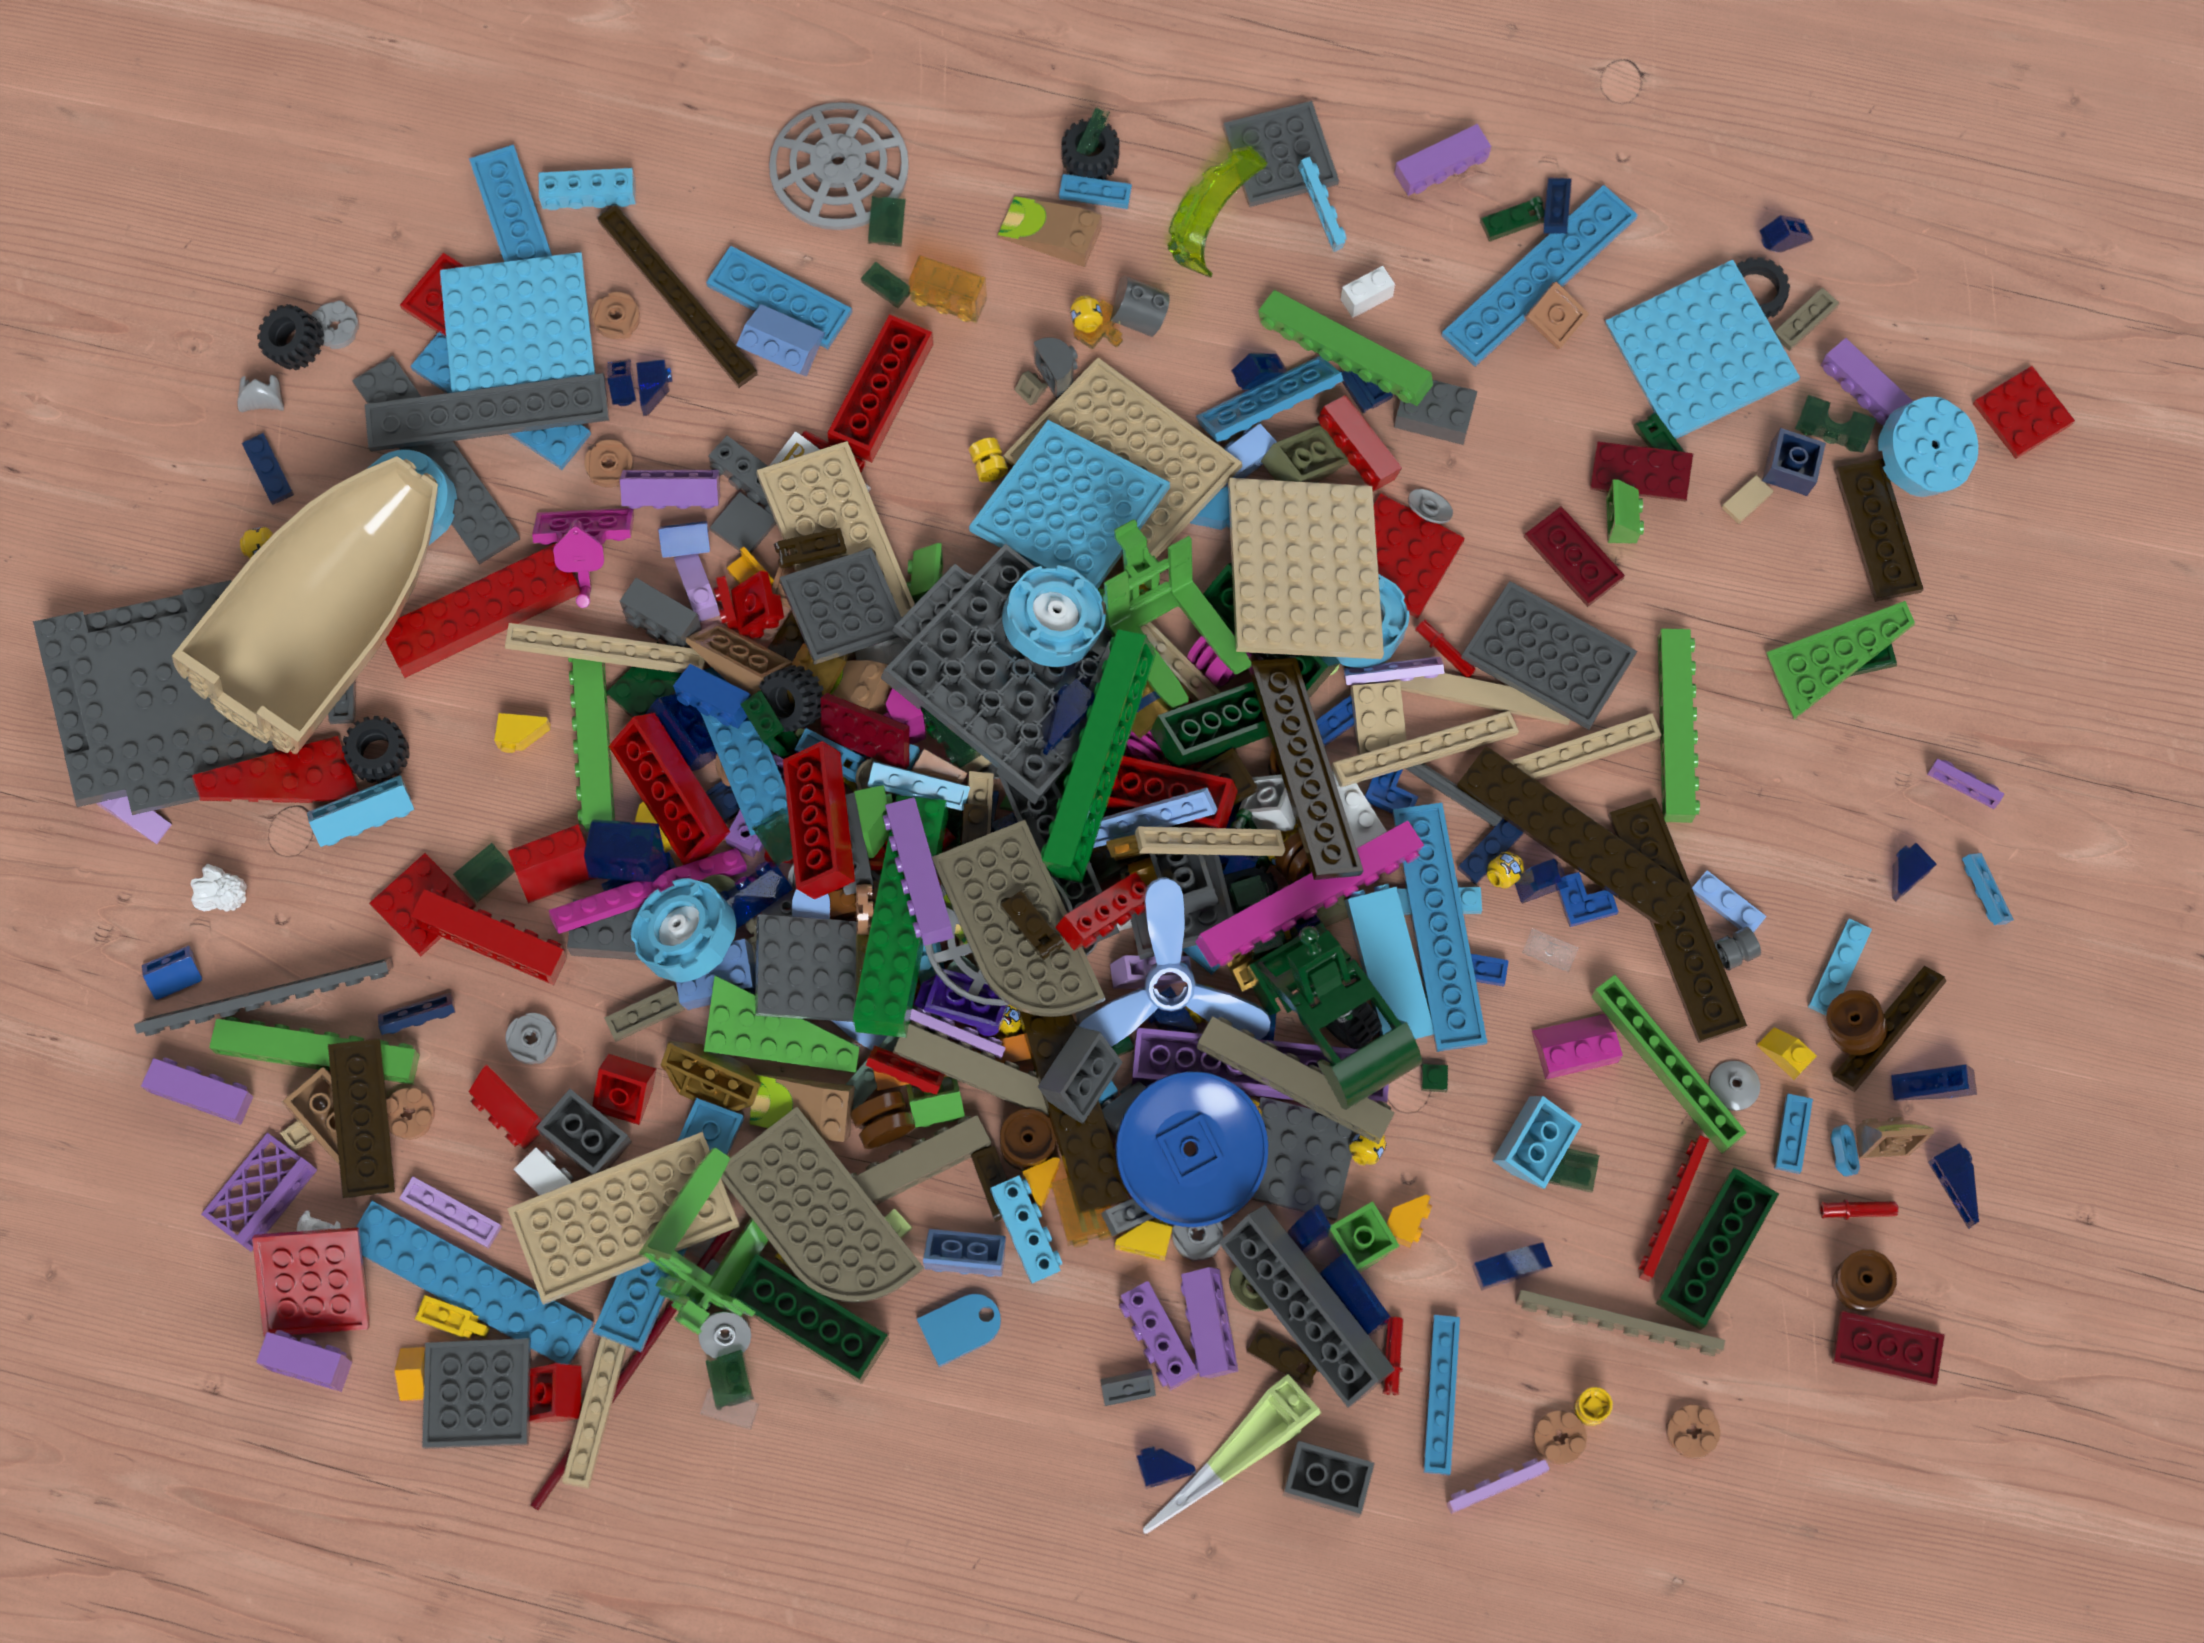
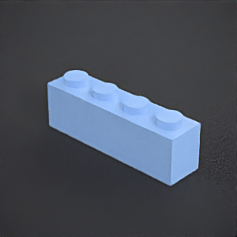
[1222,424,1277,489]

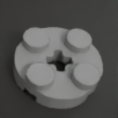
[311,301,359,349]
[505,1013,558,1064]
[1172,1222,1223,1262]

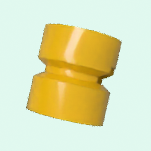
[968,438,1008,482]
[1574,1387,1613,1426]

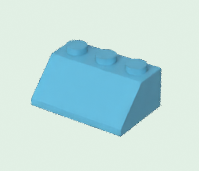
[1492,1096,1582,1189]

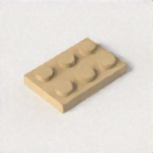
[1350,682,1407,755]

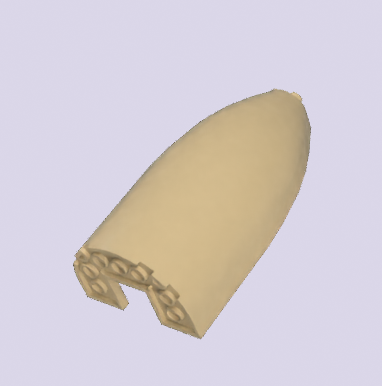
[172,456,438,754]

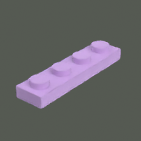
[1343,656,1444,686]
[910,1007,1006,1059]
[399,1177,502,1249]
[1447,1458,1550,1514]

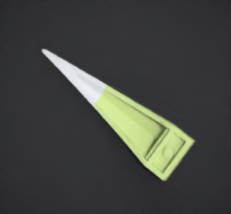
[1143,1375,1321,1534]

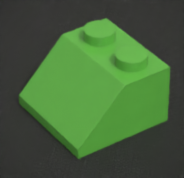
[1606,480,1644,543]
[906,543,943,604]
[854,785,893,858]
[906,1076,965,1128]
[1326,1201,1400,1277]

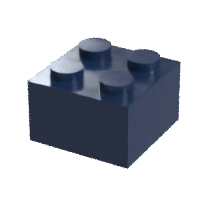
[1762,428,1826,496]

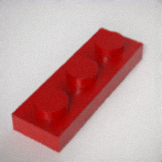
[865,1045,945,1095]

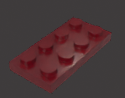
[1591,441,1694,502]
[1524,506,1625,607]
[821,693,909,769]
[1832,1311,1945,1387]

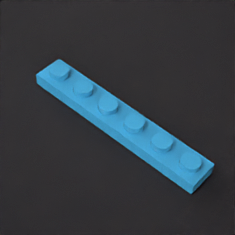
[1423,1315,1460,1475]

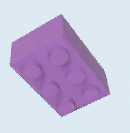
[256,1330,352,1392]

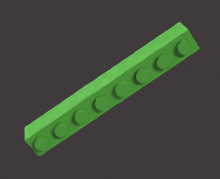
[1258,290,1433,406]
[1658,629,1700,823]
[568,657,616,832]
[1592,975,1747,1154]
[209,1016,420,1084]

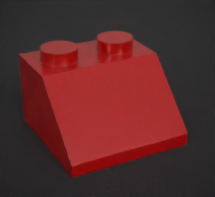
[592,1054,657,1125]
[529,1363,582,1423]

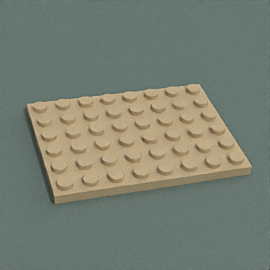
[1003,358,1242,558]
[1228,478,1384,659]

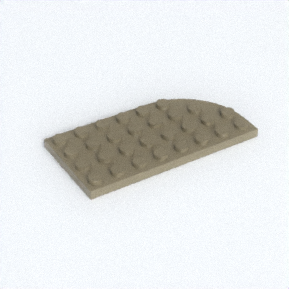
[932,820,1105,1017]
[721,1107,924,1302]

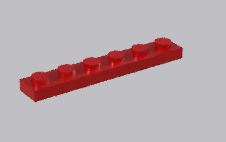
[1638,1135,1709,1282]

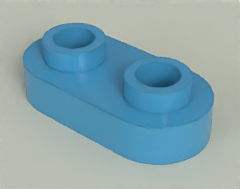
[1830,1125,1860,1177]

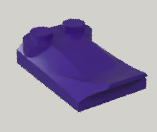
[914,968,1008,1036]

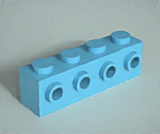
[539,168,636,210]
[307,775,414,847]
[990,1176,1063,1284]

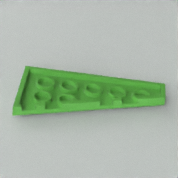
[1766,601,1915,720]
[704,975,860,1073]

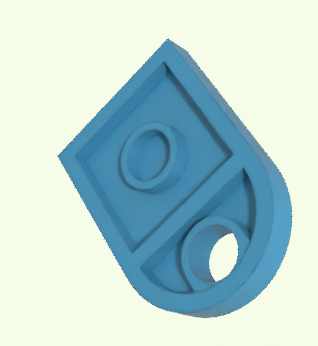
[917,1294,1001,1367]

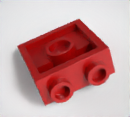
[731,570,784,639]

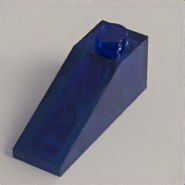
[1043,679,1095,756]
[1891,1064,1977,1101]
[1928,1143,1979,1229]

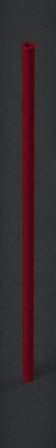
[530,1229,734,1511]

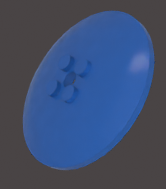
[1116,1072,1268,1227]

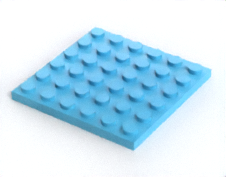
[440,252,596,393]
[1605,260,1800,439]
[969,420,1170,589]

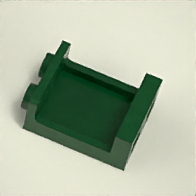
[740,691,800,759]

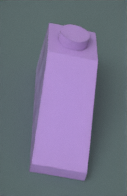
[674,554,720,622]
[96,796,172,844]
[1110,955,1192,989]

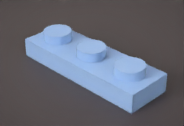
[1692,870,1767,933]

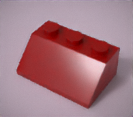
[508,824,599,904]
[468,1064,541,1150]

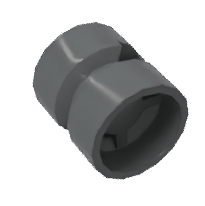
[1714,927,1761,970]

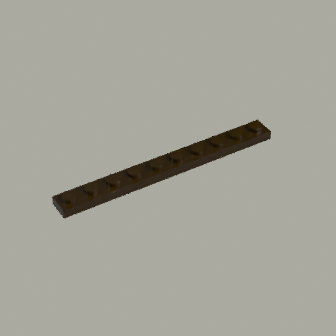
[597,205,758,388]

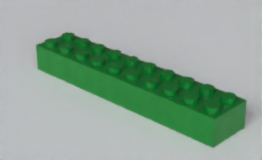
[1041,629,1156,883]
[853,795,949,1038]

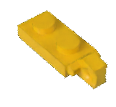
[414,1295,490,1339]

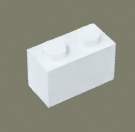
[1340,266,1395,318]
[514,1148,573,1196]

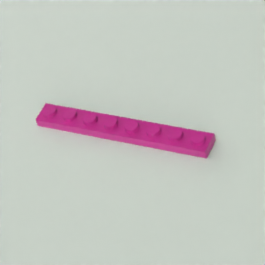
[549,848,747,934]

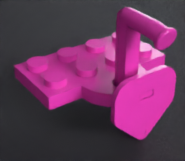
[532,508,634,608]

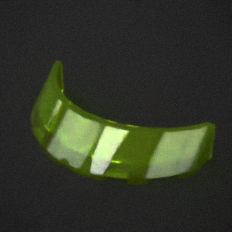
[1168,146,1267,278]

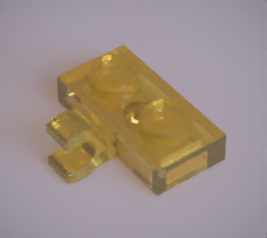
[1073,299,1123,350]

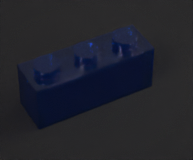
[719,861,793,929]

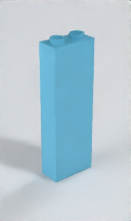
[1344,884,1434,1039]

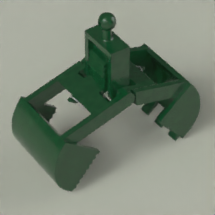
[1247,922,1422,1110]

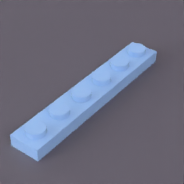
[1093,788,1217,848]

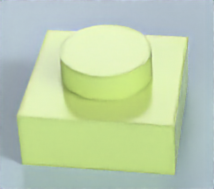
[884,1208,912,1239]

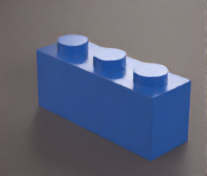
[673,664,751,729]

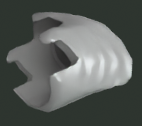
[237,375,284,412]

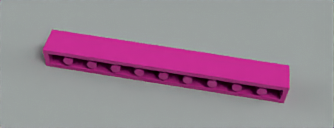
[1195,821,1424,968]

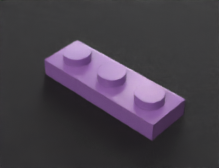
[1927,759,2004,809]

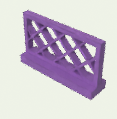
[201,1133,317,1252]

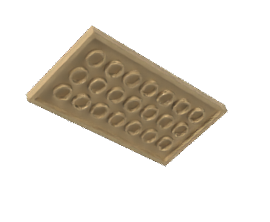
[757,441,915,618]
[507,1132,739,1305]

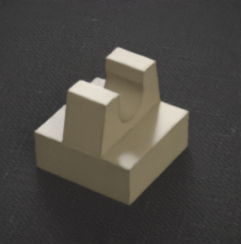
[1014,370,1048,406]

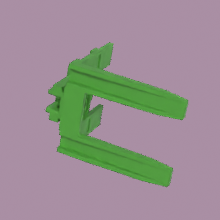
[1103,519,1251,710]
[638,1148,768,1334]

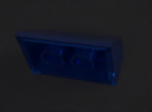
[644,694,717,771]
[584,820,668,882]
[1319,1253,1391,1337]

